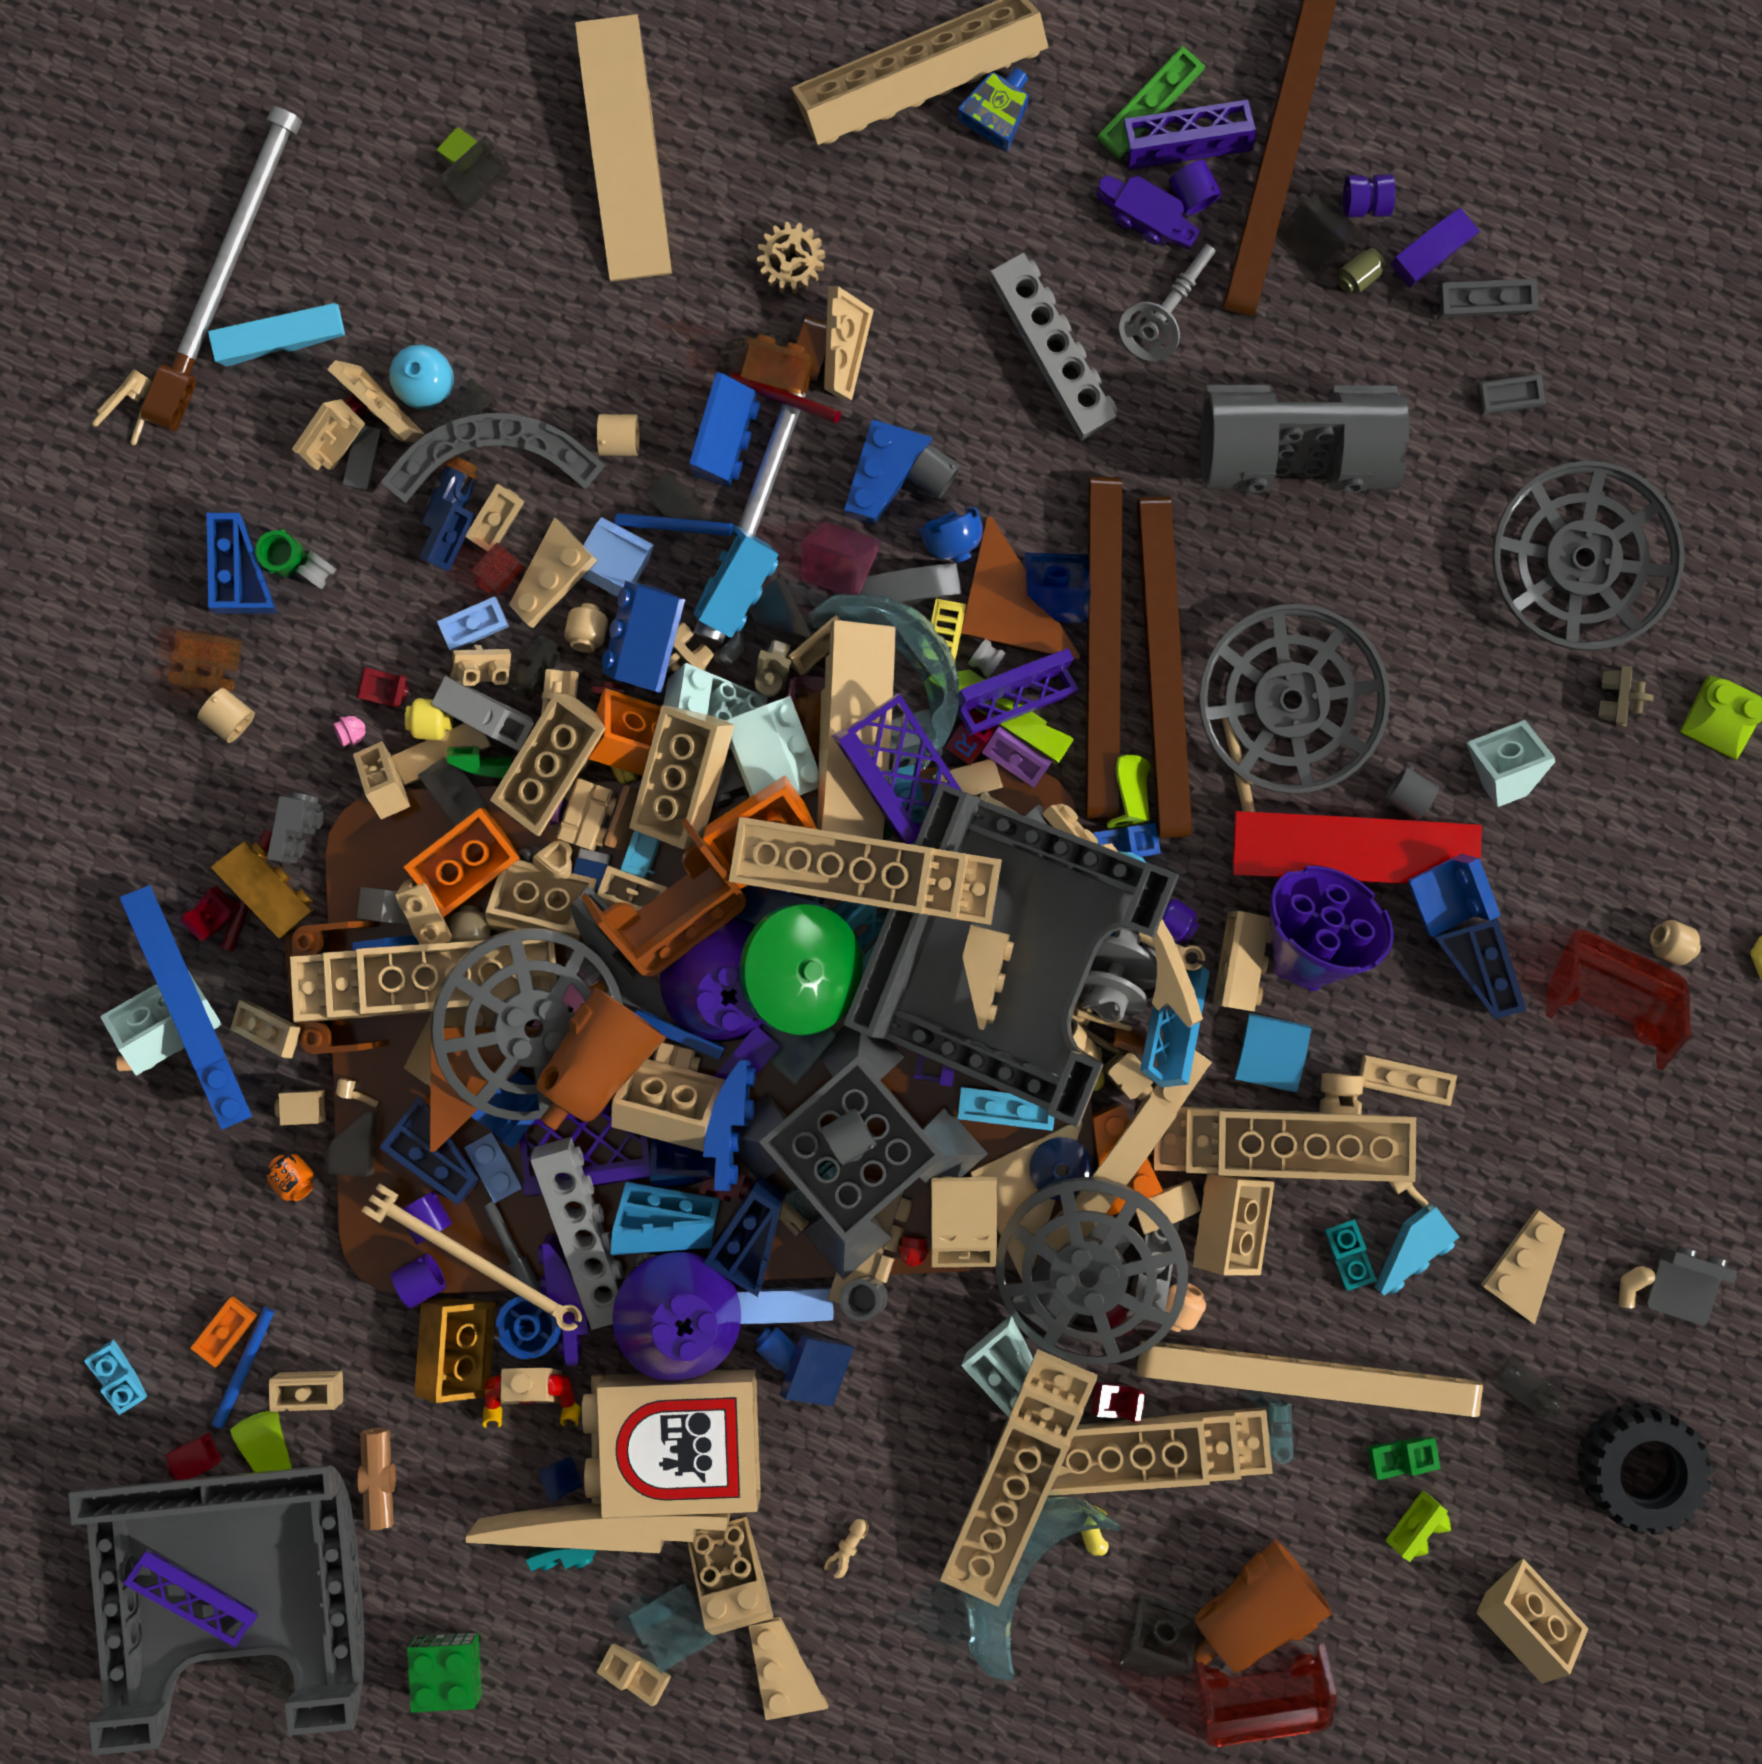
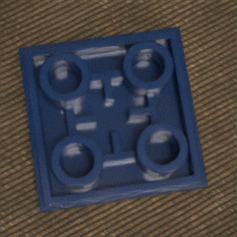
[779,1335,854,1406]

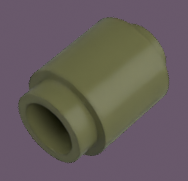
[1338,248,1386,295]

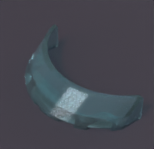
[806,594,959,770]
[965,1497,1122,1681]

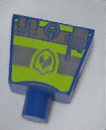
[957,67,1029,152]

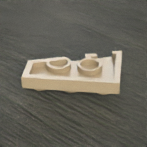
[824,286,874,400]
[327,360,424,443]

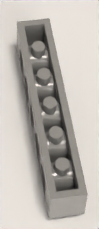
[989,253,1117,441]
[531,1137,624,1330]

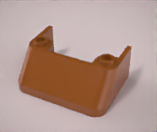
[581,818,746,977]
[285,921,384,1054]

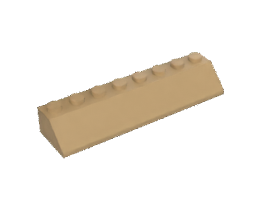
[791,0,1049,145]

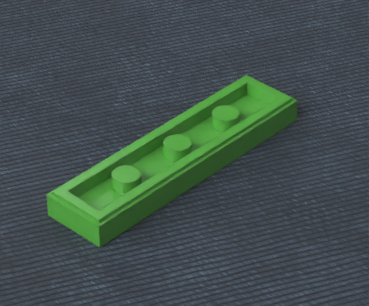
[1097,45,1205,160]

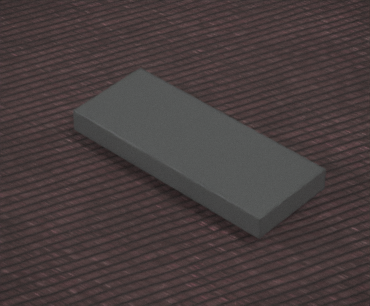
[342,426,382,491]

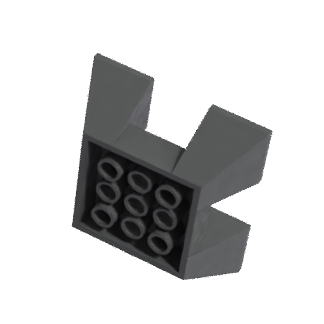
[734,1026,988,1280]

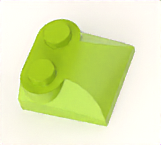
[1679,675,1762,760]

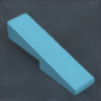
[208,303,345,367]

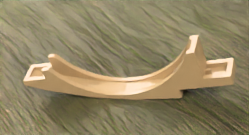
[1042,804,1203,1028]
[1043,1050,1212,1262]

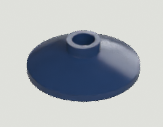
[1029,1137,1093,1201]

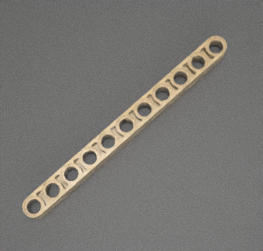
[1136,1341,1483,1417]

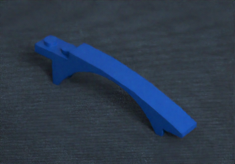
[119,885,252,1130]

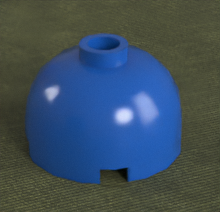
[918,506,983,563]
[496,1296,562,1359]

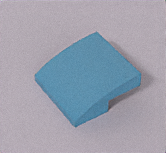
[1234,1013,1311,1092]

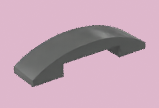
[833,563,962,617]

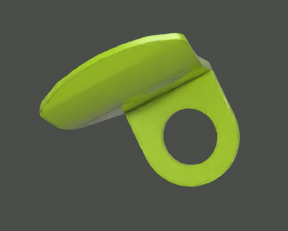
[1107,755,1151,829]
[230,1411,292,1472]

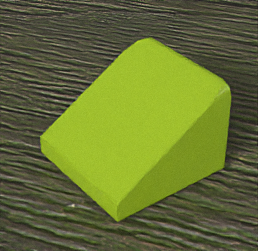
[437,127,481,172]

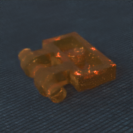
[168,631,242,693]

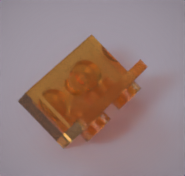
[741,334,813,395]

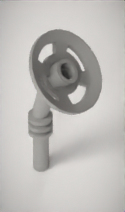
[1119,244,1216,361]

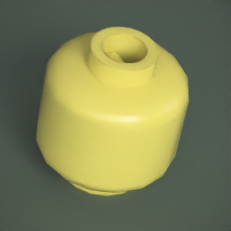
[405,698,453,740]

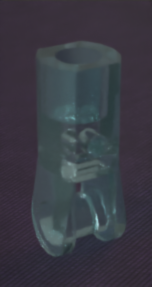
[1269,1402,1293,1464]

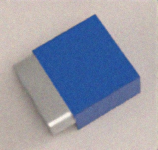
[573,848,611,891]

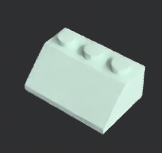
[725,696,819,797]
[100,971,222,1075]

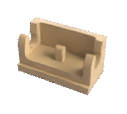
[292,399,365,470]

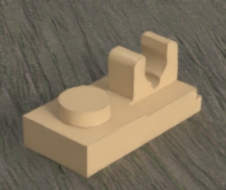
[465,484,525,554]

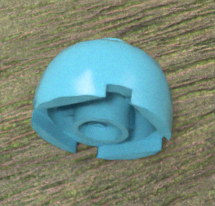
[389,344,454,410]

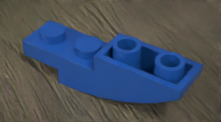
[703,1060,756,1191]

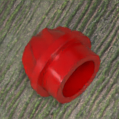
[897,1236,929,1267]

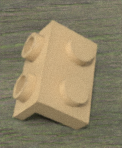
[395,878,452,945]

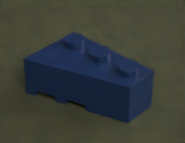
[379,1095,480,1205]

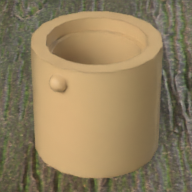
[597,414,640,456]
[197,688,255,743]

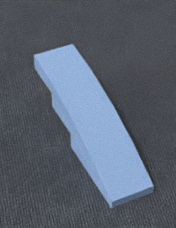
[736,1287,833,1324]

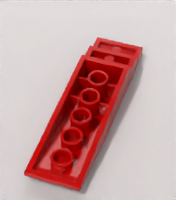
[1231,811,1482,884]

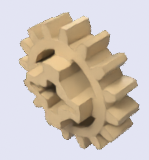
[757,222,825,293]

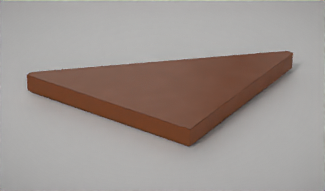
[961,516,1080,661]
[430,1026,540,1152]

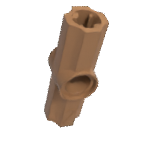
[358,1428,396,1530]

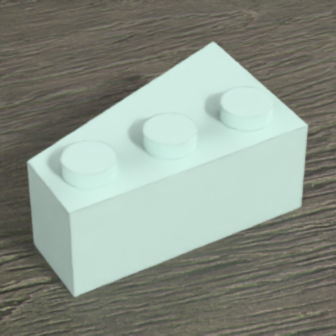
[961,1315,1033,1416]

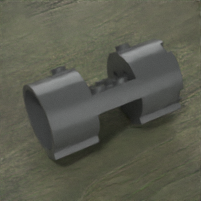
[1200,385,1409,493]

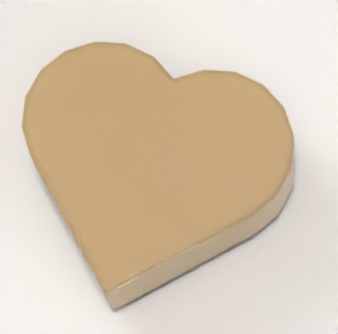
[533,840,572,880]

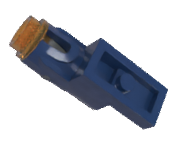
[419,456,478,572]

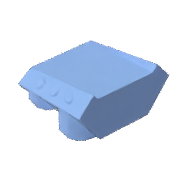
[581,517,654,597]

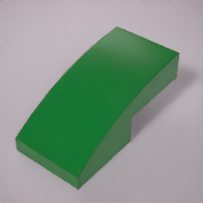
[447,746,512,778]
[1367,1436,1441,1480]

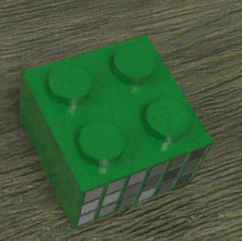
[407,1632,482,1713]

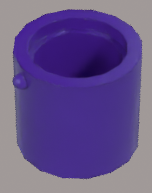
[1168,160,1222,216]
[403,1191,453,1245]
[391,1253,446,1308]

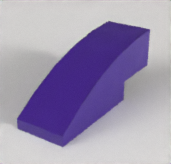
[1390,208,1480,288]

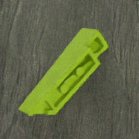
[930,669,1074,765]

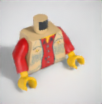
[482,1368,581,1428]

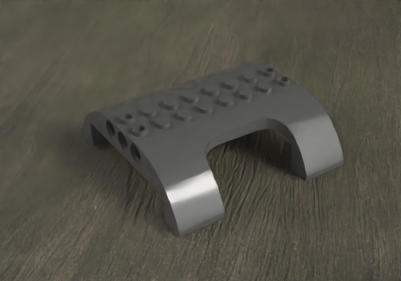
[843,782,1179,1127]
[68,1465,365,1755]

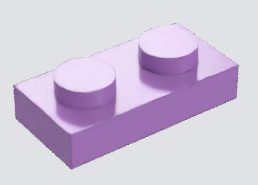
[982,725,1053,788]

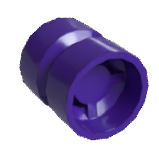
[1343,174,1396,218]

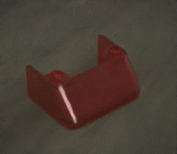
[1546,929,1691,1071]
[1196,1643,1337,1747]

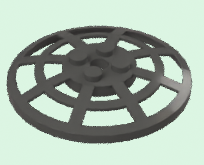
[1492,461,1684,651]
[1199,604,1390,794]
[430,928,623,1120]
[996,1177,1188,1364]

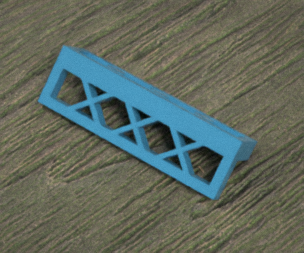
[1140,966,1210,1088]

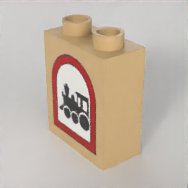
[582,1369,761,1518]

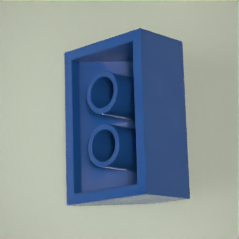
[689,372,760,487]
[602,580,685,693]

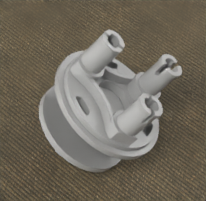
[1079,929,1157,1023]

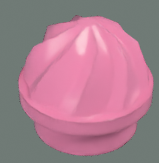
[333,716,365,747]

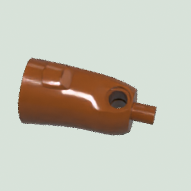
[536,987,667,1130]
[1191,1539,1333,1673]

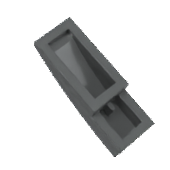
[570,885,637,986]

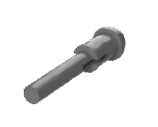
[483,1201,541,1292]

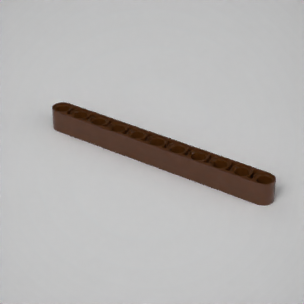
[1223,0,1337,317]
[1085,477,1122,819]
[1137,496,1192,839]

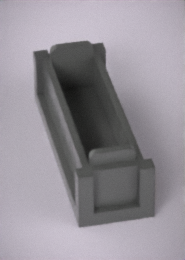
[1436,278,1538,321]

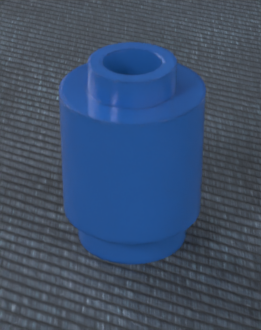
[755,1327,797,1374]

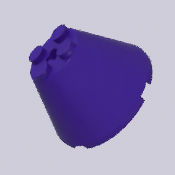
[1270,866,1394,991]
[660,918,766,1042]
[612,1251,741,1382]

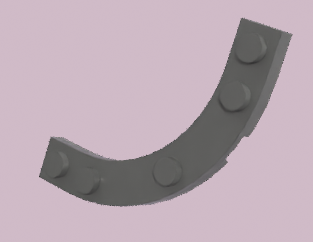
[381,413,606,503]

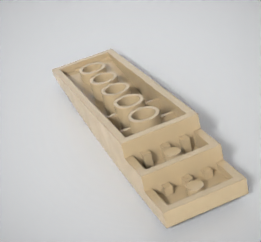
[575,14,672,282]
[817,620,895,840]
[729,817,1002,925]
[290,940,557,1023]
[1154,1107,1416,1182]
[940,1349,1097,1607]
[1048,1407,1273,1496]
[466,1503,731,1553]

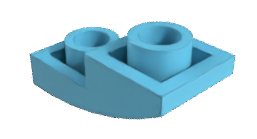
[84,1339,147,1415]

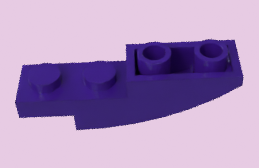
[538,1234,591,1366]

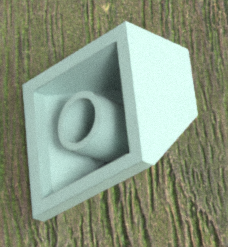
[1467,720,1555,807]

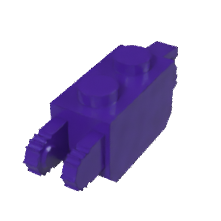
[1096,175,1200,250]

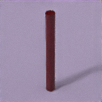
[730,373,841,423]
[221,830,272,952]

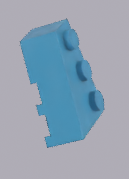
[693,524,779,638]
[610,1182,720,1256]

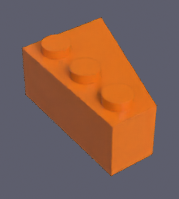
[1091,1102,1163,1216]

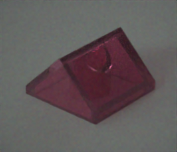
[801,521,881,600]

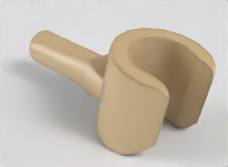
[336,1078,379,1108]
[1389,1182,1428,1208]

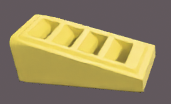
[924,598,966,666]

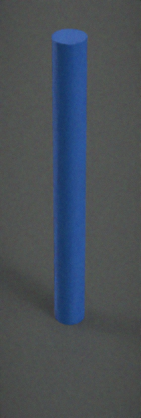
[615,513,734,536]
[211,1307,275,1428]

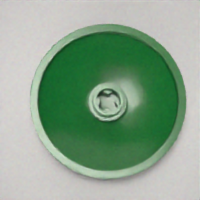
[739,904,863,1035]

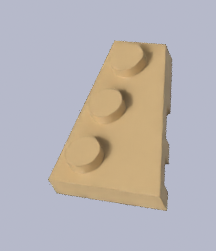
[509,518,598,628]
[1481,1209,1565,1324]
[749,1617,828,1720]

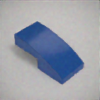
[1093,823,1161,857]

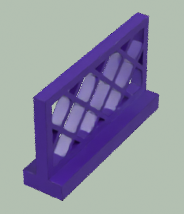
[832,693,962,844]
[519,1105,655,1197]

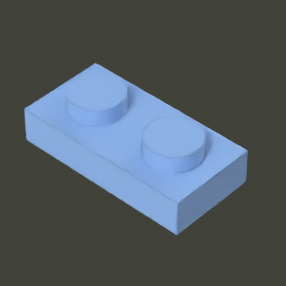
[437,596,509,652]
[464,1132,523,1203]

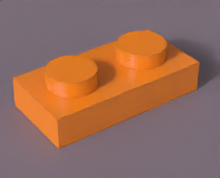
[190,1296,258,1368]

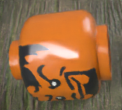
[266,1154,314,1201]

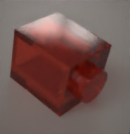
[472,542,525,596]

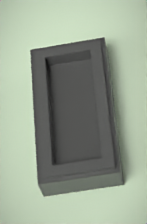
[1477,374,1546,416]

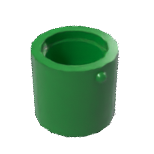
[255,529,306,577]

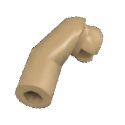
[1618,1266,1655,1308]

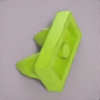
[1385,1490,1451,1562]

